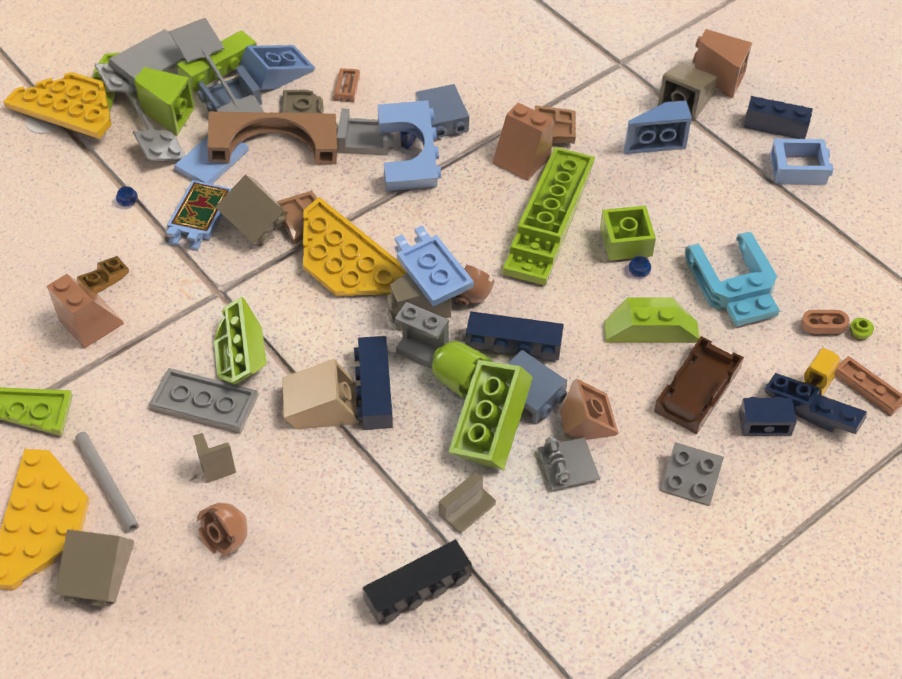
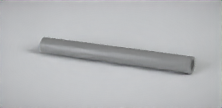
[75,432,139,532]

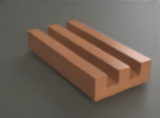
[334,68,360,102]

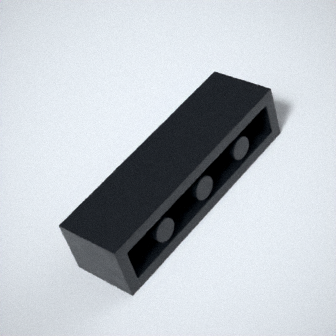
[362,539,472,625]

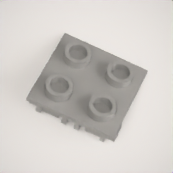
[537,437,600,490]
[661,442,724,505]

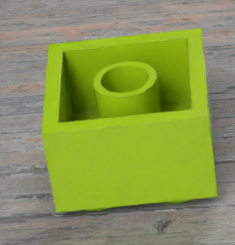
[600,205,656,261]

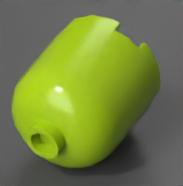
[432,341,493,400]

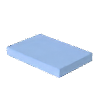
[174,136,249,184]

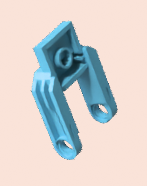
[685,232,780,327]

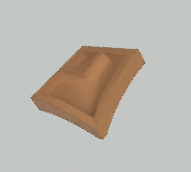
[534,105,576,144]
[277,191,317,244]

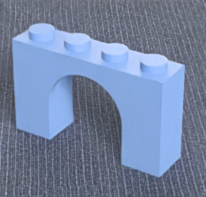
[377,100,441,191]

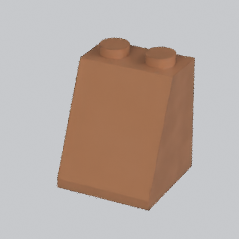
[692,29,752,98]
[493,102,554,181]
[47,274,124,349]

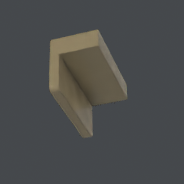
[193,433,236,483]
[439,472,496,533]

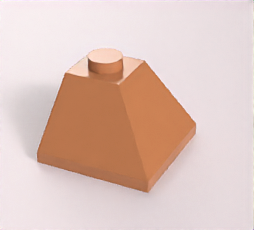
[560,378,619,440]

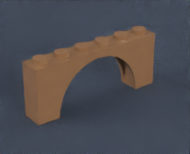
[207,112,337,164]

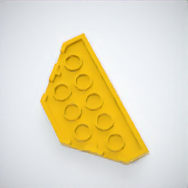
[3,72,112,139]
[303,197,407,296]
[0,449,90,590]

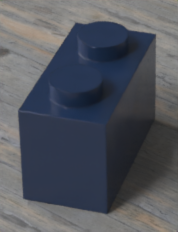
[739,397,797,436]

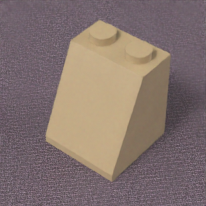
[281,359,360,429]

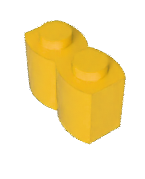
[803,348,840,396]

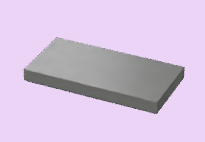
[108,29,185,84]
[149,368,259,434]

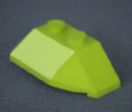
[214,297,267,385]
[604,297,700,343]

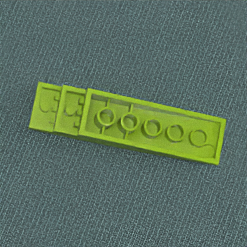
[502,147,595,286]

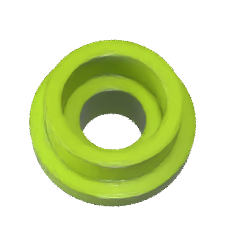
[850,318,874,340]

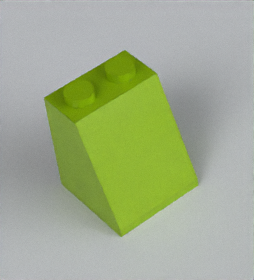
[134,67,195,136]

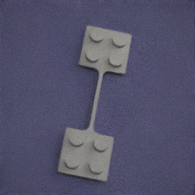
[169,17,264,112]
[94,63,185,161]

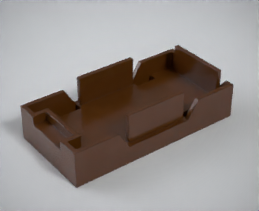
[654,336,744,434]

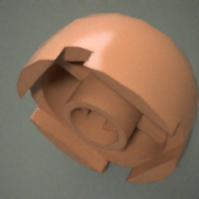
[455,264,495,306]
[197,502,247,557]

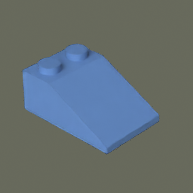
[239,45,315,90]
[624,101,692,154]

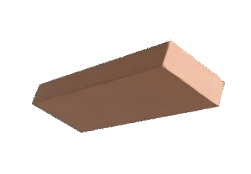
[834,356,902,416]

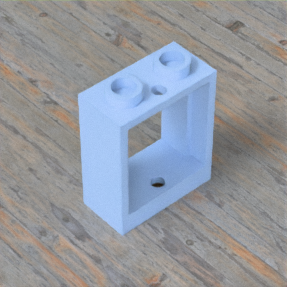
[770,139,833,185]

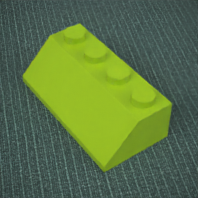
[448,360,533,470]

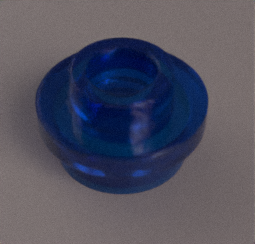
[116,186,138,207]
[628,256,651,277]

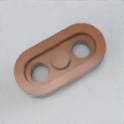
[801,310,850,334]

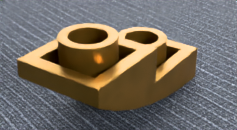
[77,256,129,294]

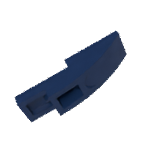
[764,373,867,435]

